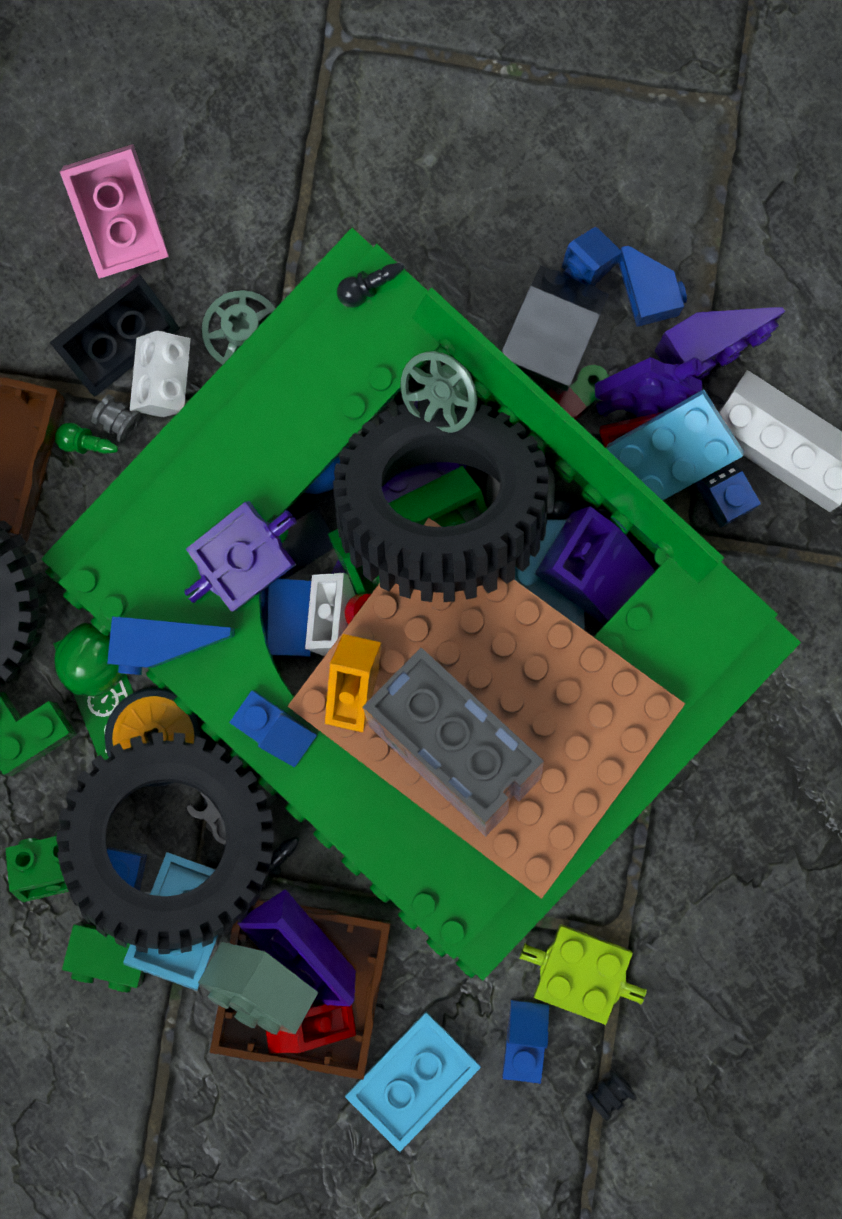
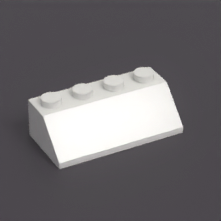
[719,370,842,512]

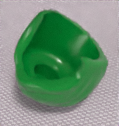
[54,623,125,697]

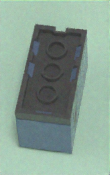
[363,648,544,837]

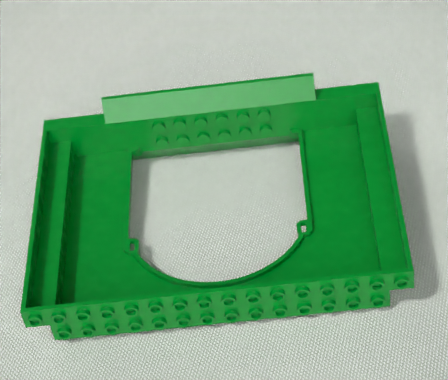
[41,228,801,981]

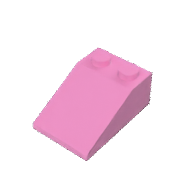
[60,144,169,279]

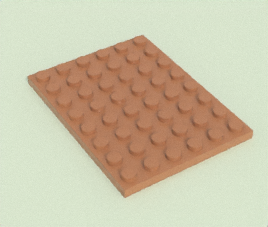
[288,518,685,899]

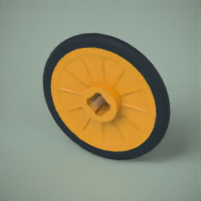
[105,688,203,787]

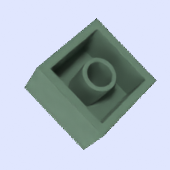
[198,942,318,1035]

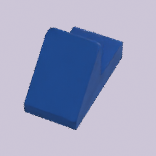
[229,690,317,767]
[502,1000,549,1084]

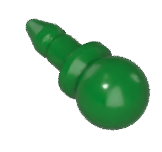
[55,423,118,454]

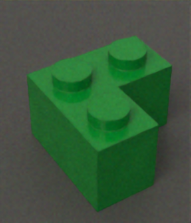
[0,691,77,776]

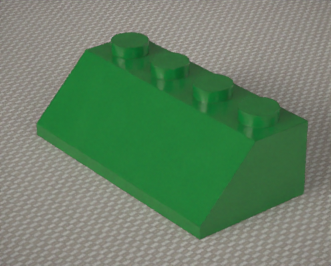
[328,466,487,595]

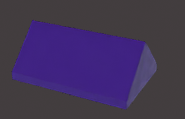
[237,889,356,1006]

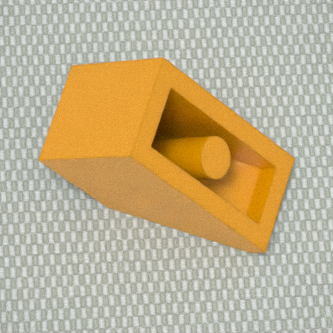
[325,634,381,733]

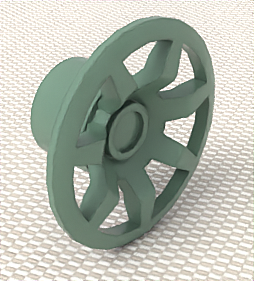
[202,290,275,365]
[401,351,477,433]

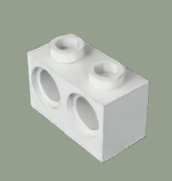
[130,331,191,417]

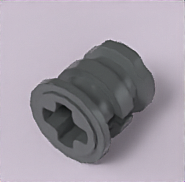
[91,394,142,443]

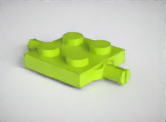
[519,924,647,1025]

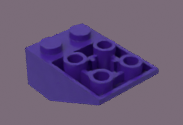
[655,307,785,381]
[534,506,655,625]

